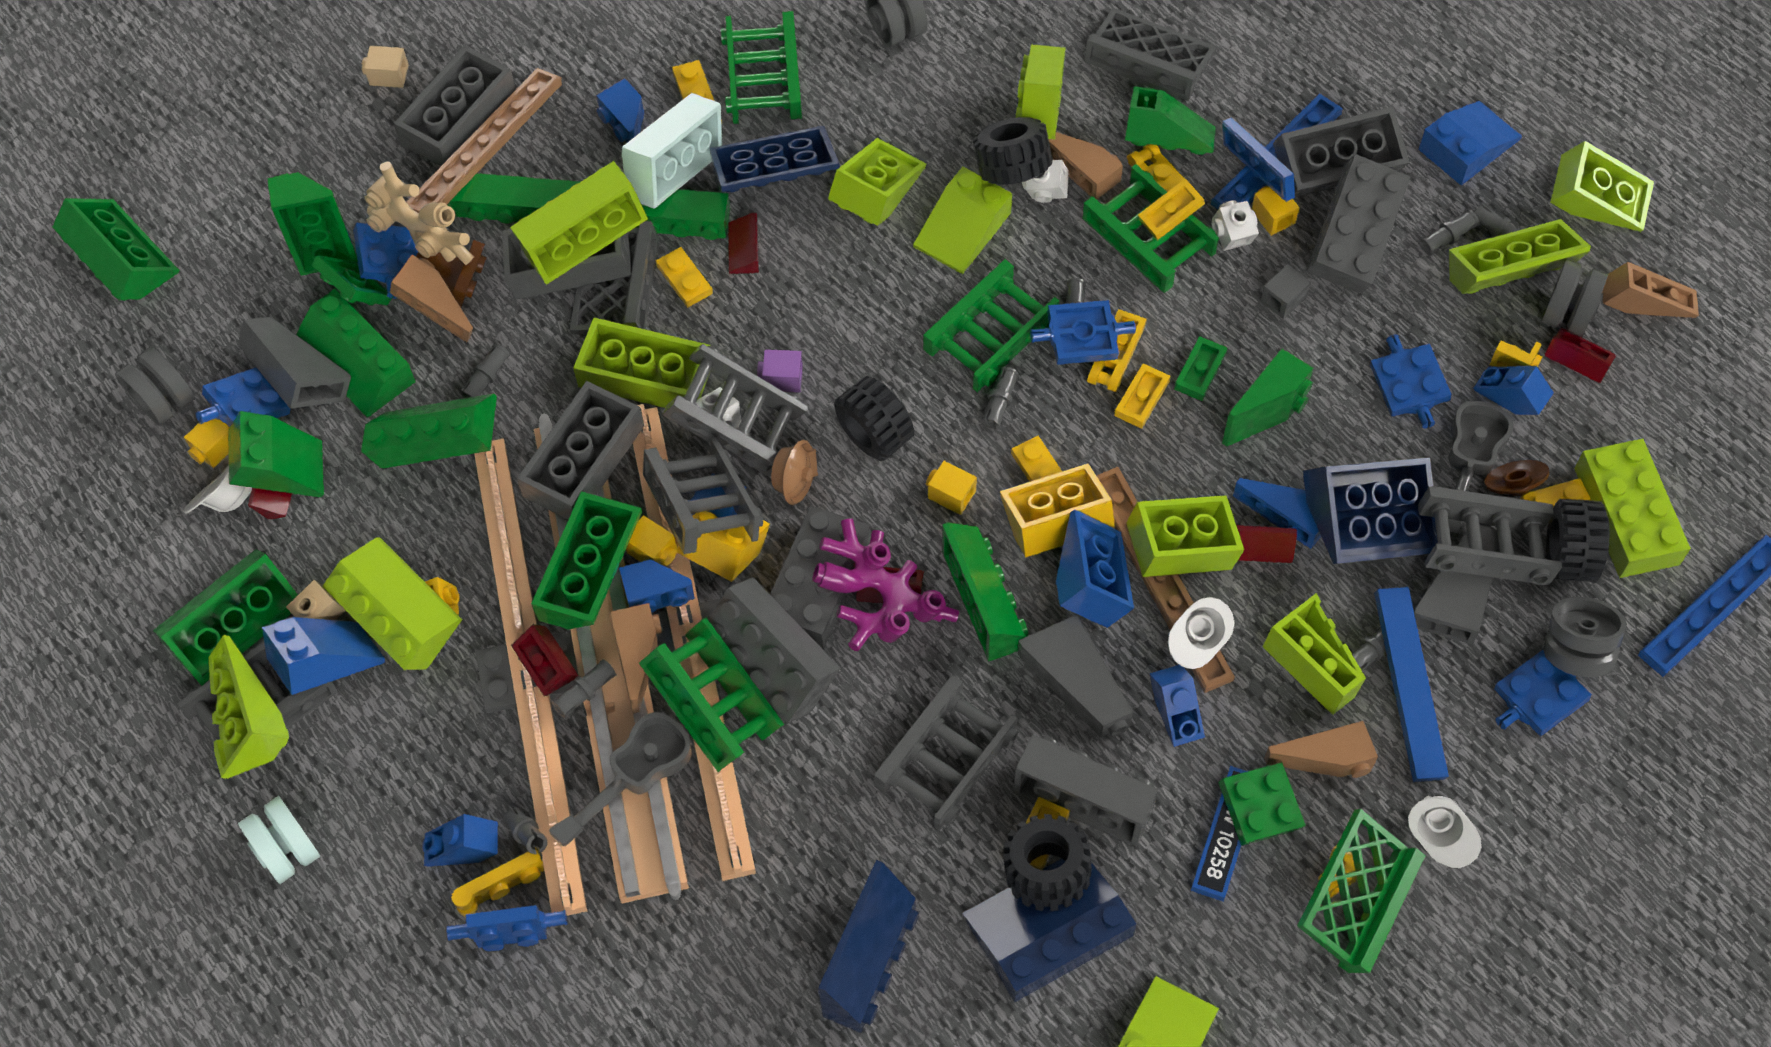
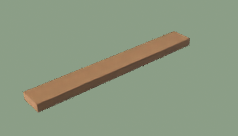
[406,68,562,213]
[1096,467,1235,693]

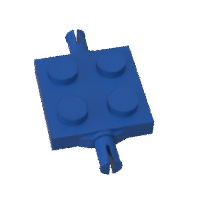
[353,223,418,299]
[1030,300,1136,365]
[1370,334,1452,429]
[196,367,290,427]
[1494,650,1592,737]
[447,905,567,951]

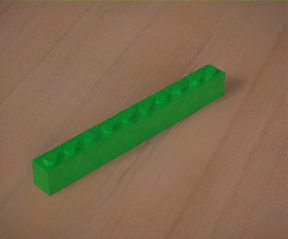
[447,173,731,240]

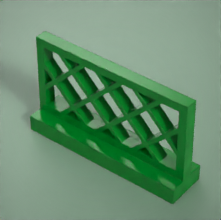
[1297,809,1426,973]

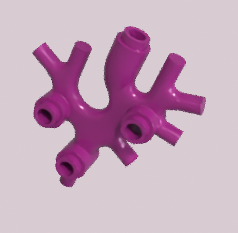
[812,518,959,651]

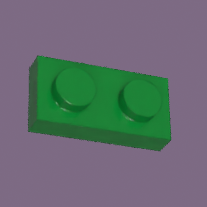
[1174,336,1228,401]

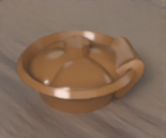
[771,440,818,505]

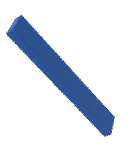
[1211,93,1343,210]
[1638,535,1771,677]
[1374,587,1449,782]

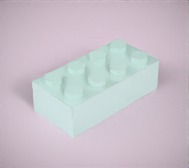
[621,93,722,208]

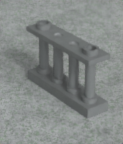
[662,344,808,476]
[643,437,763,554]
[1418,486,1562,585]
[177,642,338,754]
[874,675,1019,831]

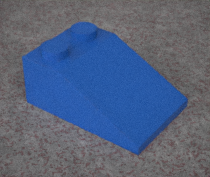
[1418,101,1522,185]
[1056,509,1134,628]
[262,617,385,695]

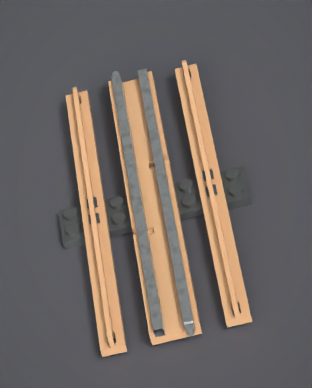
[474,404,756,916]

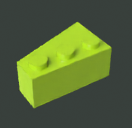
[1262,593,1366,715]

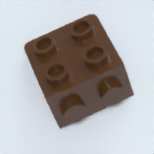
[416,240,487,308]

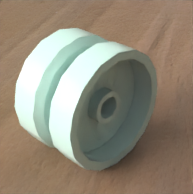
[237,796,321,884]

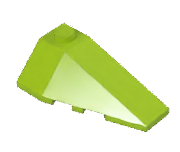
[209,635,289,779]

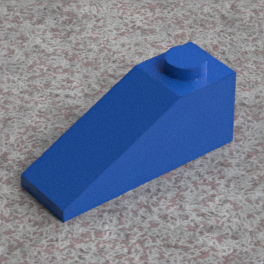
[1233,478,1321,549]

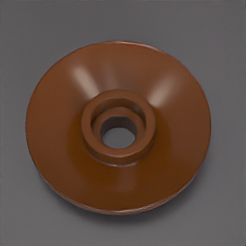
[1485,460,1550,496]

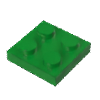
[312,255,393,306]
[1218,762,1306,846]

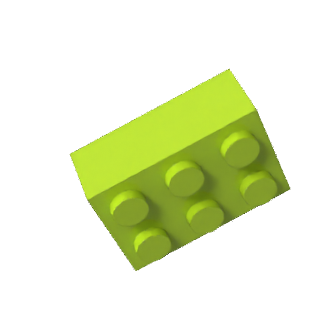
[1016,44,1066,140]
[1126,495,1244,577]

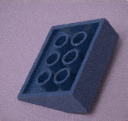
[709,126,840,192]
[1303,457,1438,564]
[962,859,1137,1003]
[818,860,920,1033]

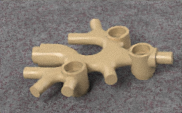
[365,162,474,265]

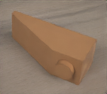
[1049,132,1123,200]
[390,255,473,342]
[1602,262,1699,318]
[610,603,662,714]
[1264,721,1378,778]

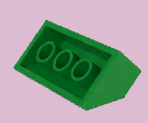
[267,172,358,276]
[52,198,179,301]
[296,289,416,418]
[361,393,497,468]
[531,491,642,629]
[942,522,1029,662]
[153,549,298,686]

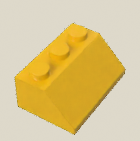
[1000,464,1115,557]

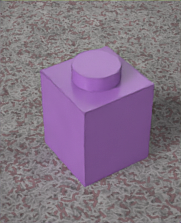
[757,350,803,392]

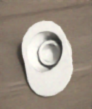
[183,465,252,513]
[1168,597,1234,669]
[1408,795,1481,868]

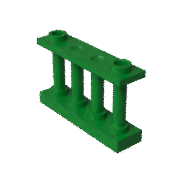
[721,11,802,124]
[1082,164,1219,293]
[923,259,1059,392]
[639,617,784,772]

